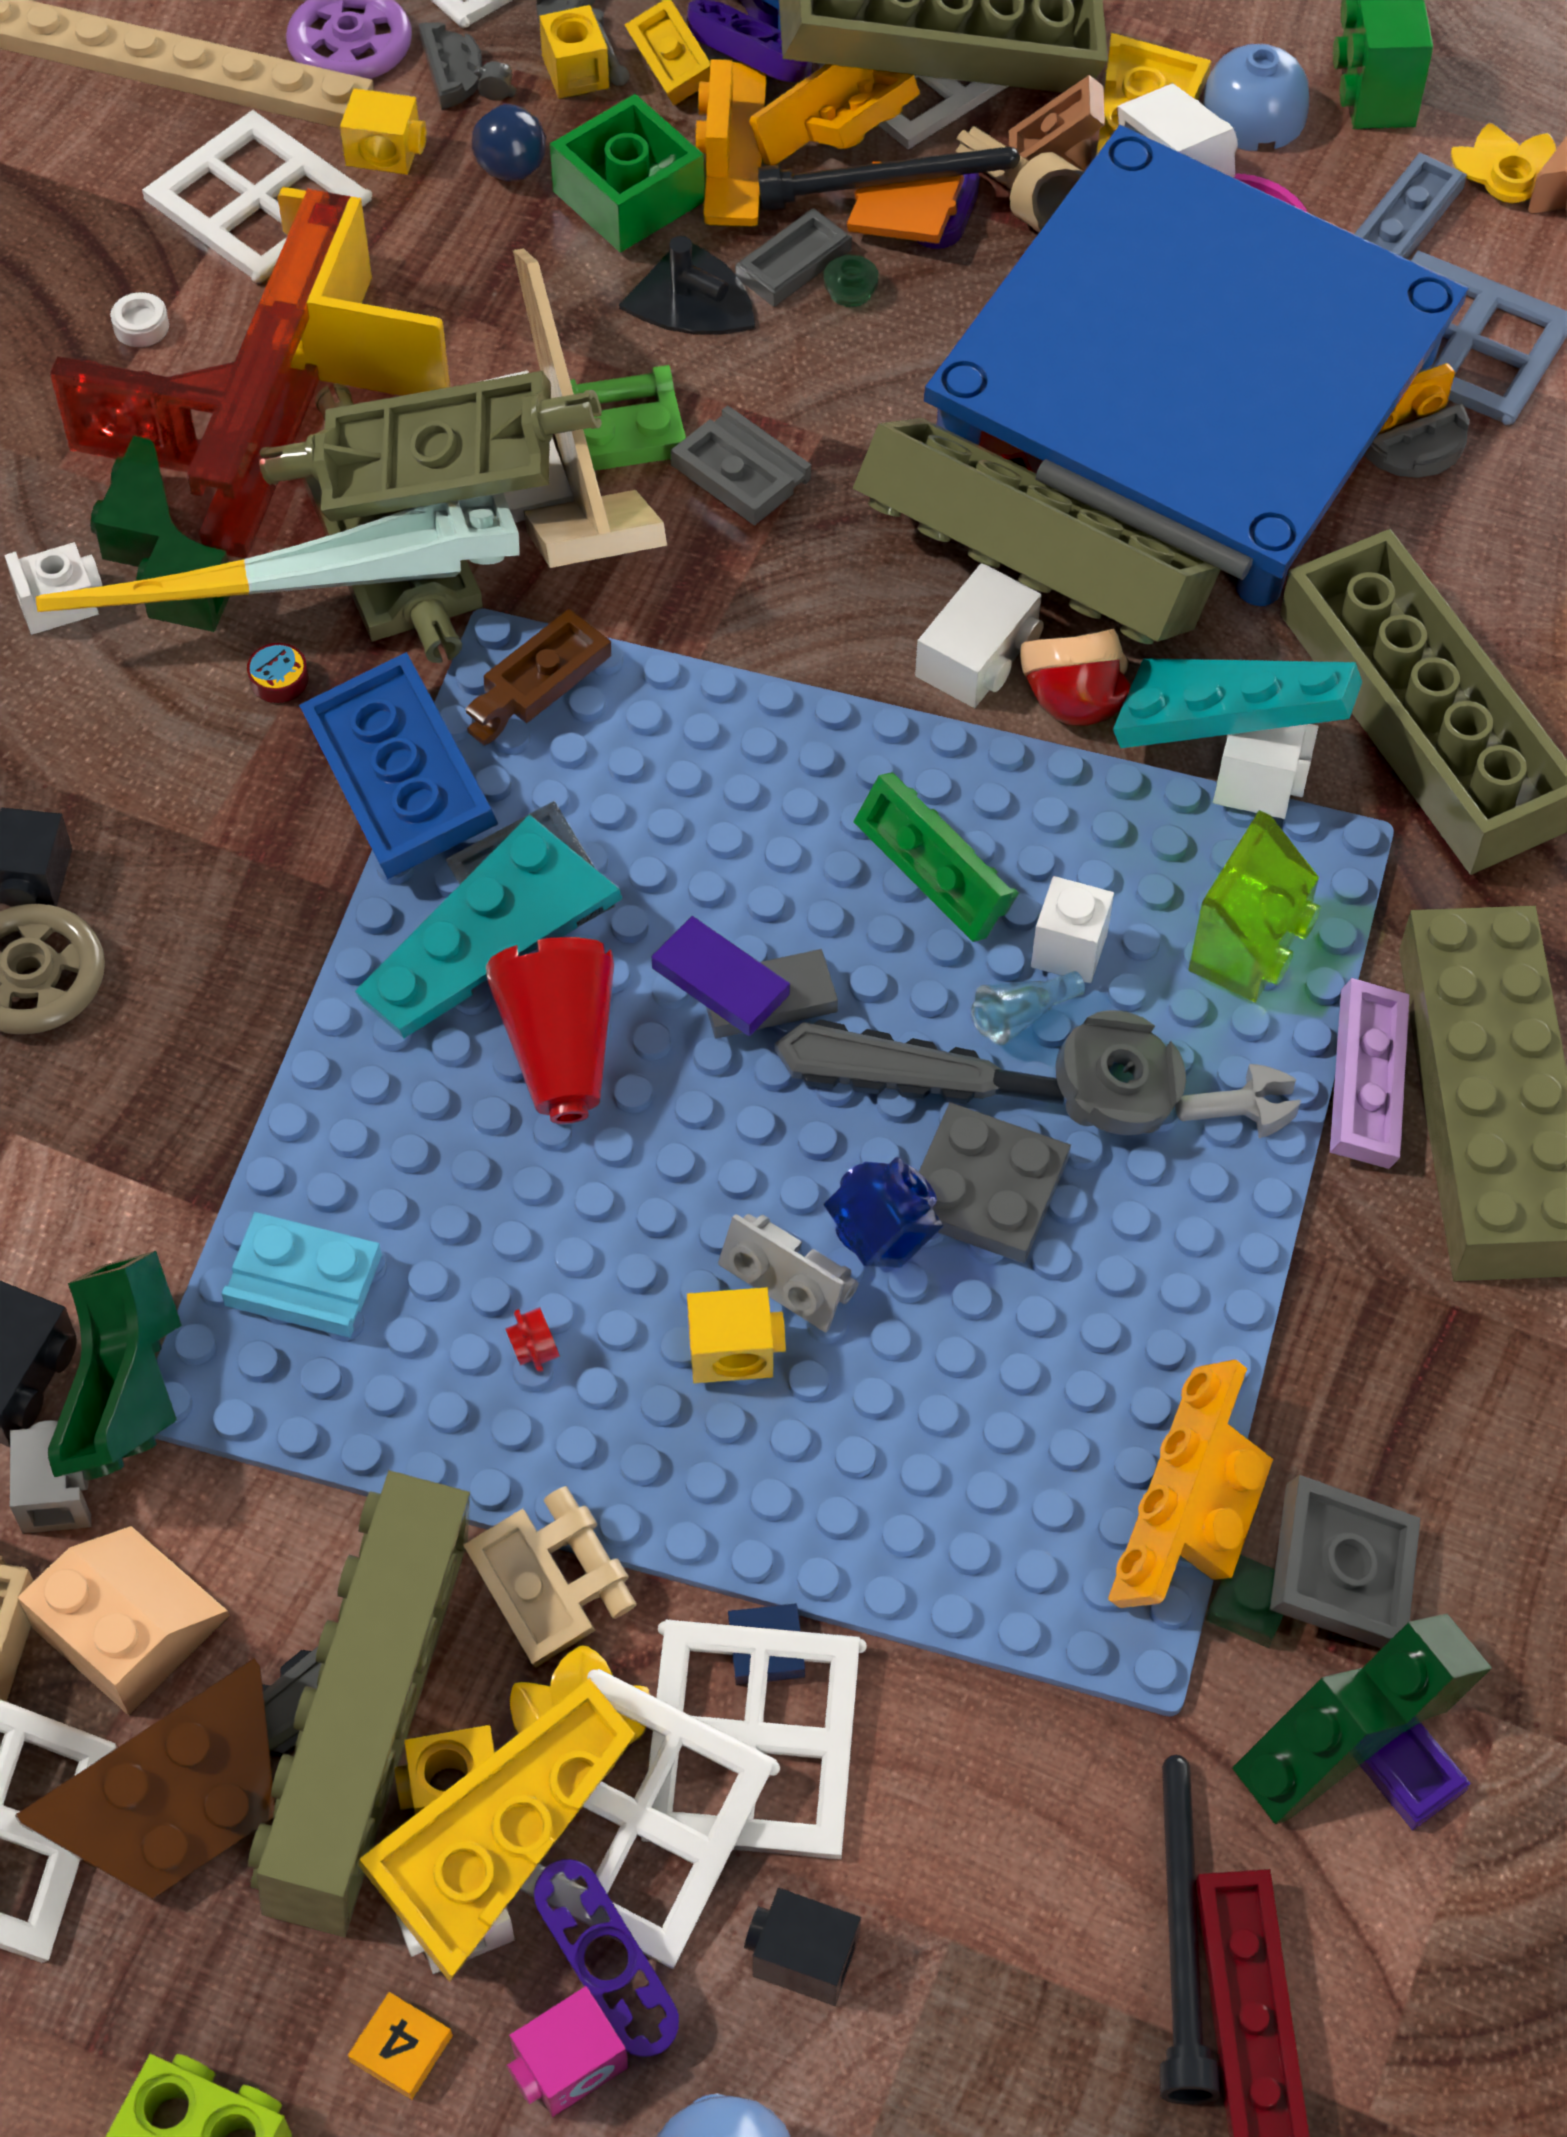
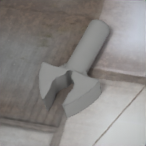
[1175,1064,1301,1138]

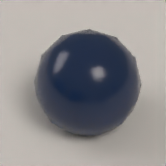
[472,104,546,182]

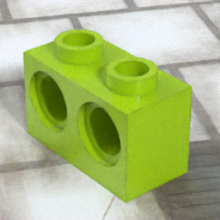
[106,2054,292,2137]

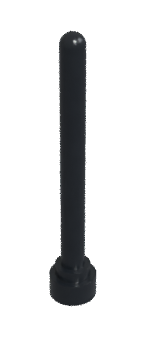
[758,147,1020,211]
[1159,1755,1220,2104]

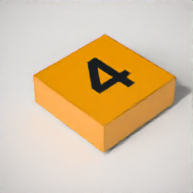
[347,1992,453,2100]

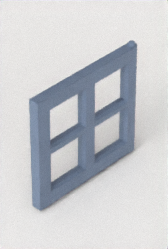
[1411,250,1567,425]

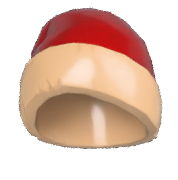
[1020,629,1131,726]

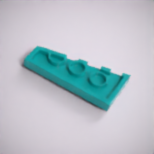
[1113,658,1362,748]
[355,814,623,1038]

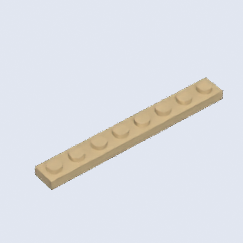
[0,0,374,128]

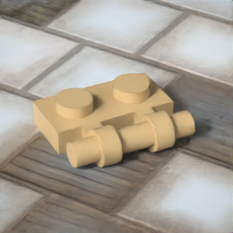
[463,1486,637,1667]

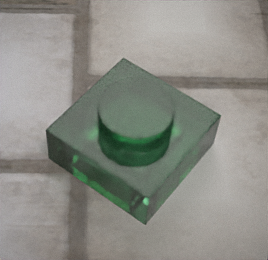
[1206,1554,1284,1649]

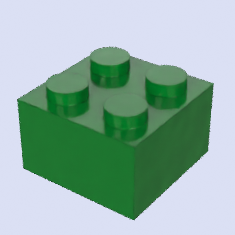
[1333,0,1434,129]
[550,94,705,253]

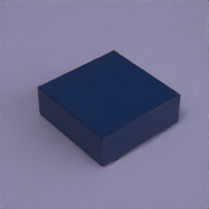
[728,1603,805,1685]

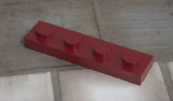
[1196,1869,1310,2137]

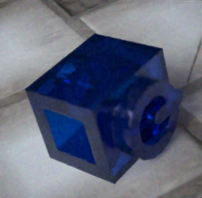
[823,1157,944,1268]

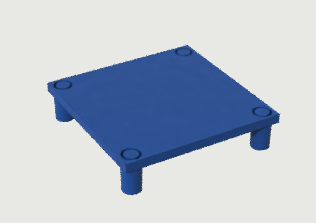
[924,125,1469,606]

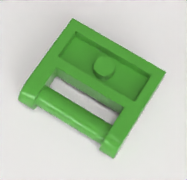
[570,365,686,471]

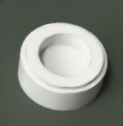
[111,293,169,347]

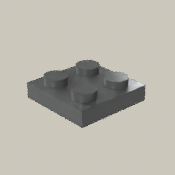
[902,1102,1071,1264]
[1270,1475,1421,1649]

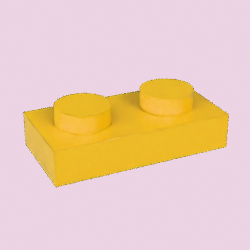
[625,0,711,106]

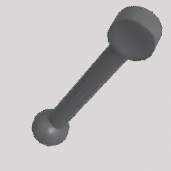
[592,8,630,86]

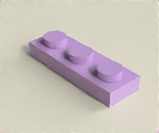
[1330,978,1410,1169]

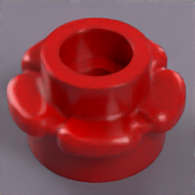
[505,1307,560,1372]

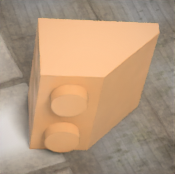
[17,1526,229,1715]

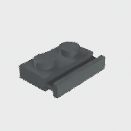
[671,405,811,526]

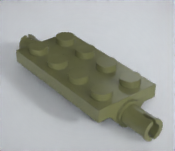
[259,371,602,522]
[301,383,483,663]

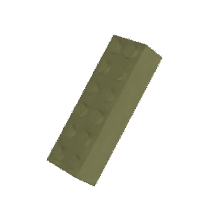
[779,0,1108,93]
[853,418,1220,644]
[1280,529,1567,875]
[1399,906,1567,1281]
[248,1470,470,1938]

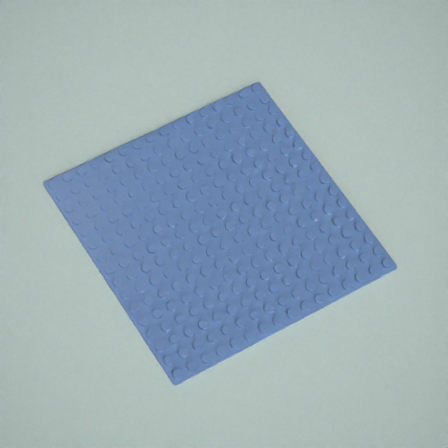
[154,609,1394,1716]

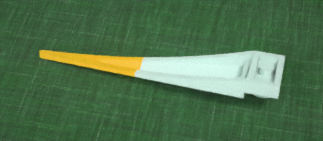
[36,493,520,612]

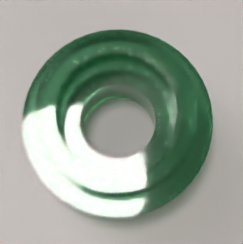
[824,255,879,307]

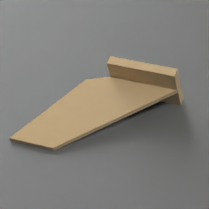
[513,248,667,568]

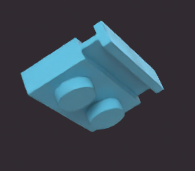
[221,1212,382,1338]

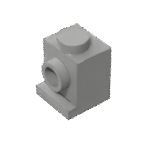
[10,1421,91,1534]

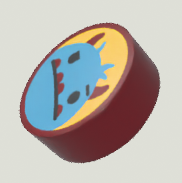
[247,643,309,703]

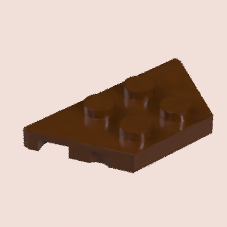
[15,1658,275,1900]

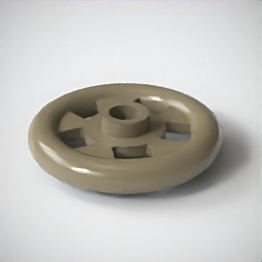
[0,904,105,1035]

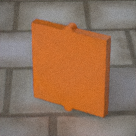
[847,161,964,243]

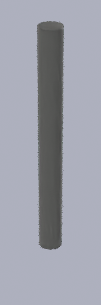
[1035,459,1253,580]

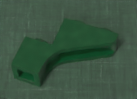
[90,435,230,632]
[48,1251,182,1480]
[1232,1614,1492,1825]

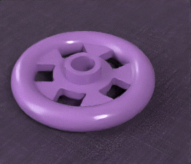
[286,0,412,79]

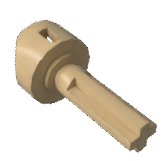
[956,126,1084,232]

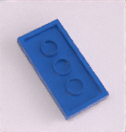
[299,652,498,880]

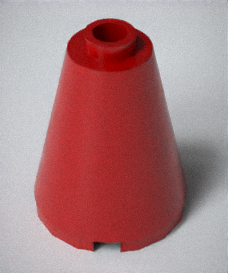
[486,937,614,1124]

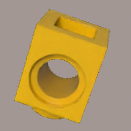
[539,5,609,99]
[340,88,426,175]
[687,1287,786,1384]
[394,1725,495,1815]

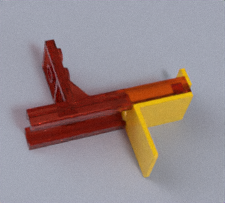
[50,187,450,559]

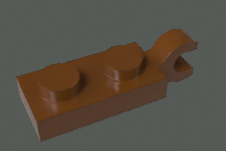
[466,609,611,746]

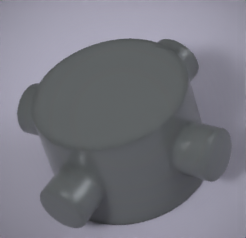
[474,62,517,101]

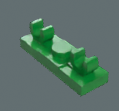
[853,772,1019,942]

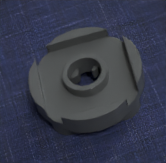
[1055,1010,1186,1135]

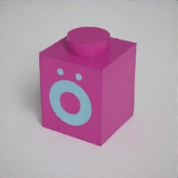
[507,1986,628,2117]

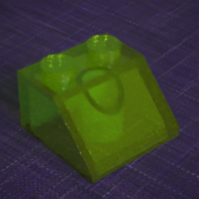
[1188,810,1321,1003]

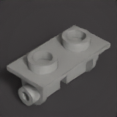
[718,1214,859,1333]

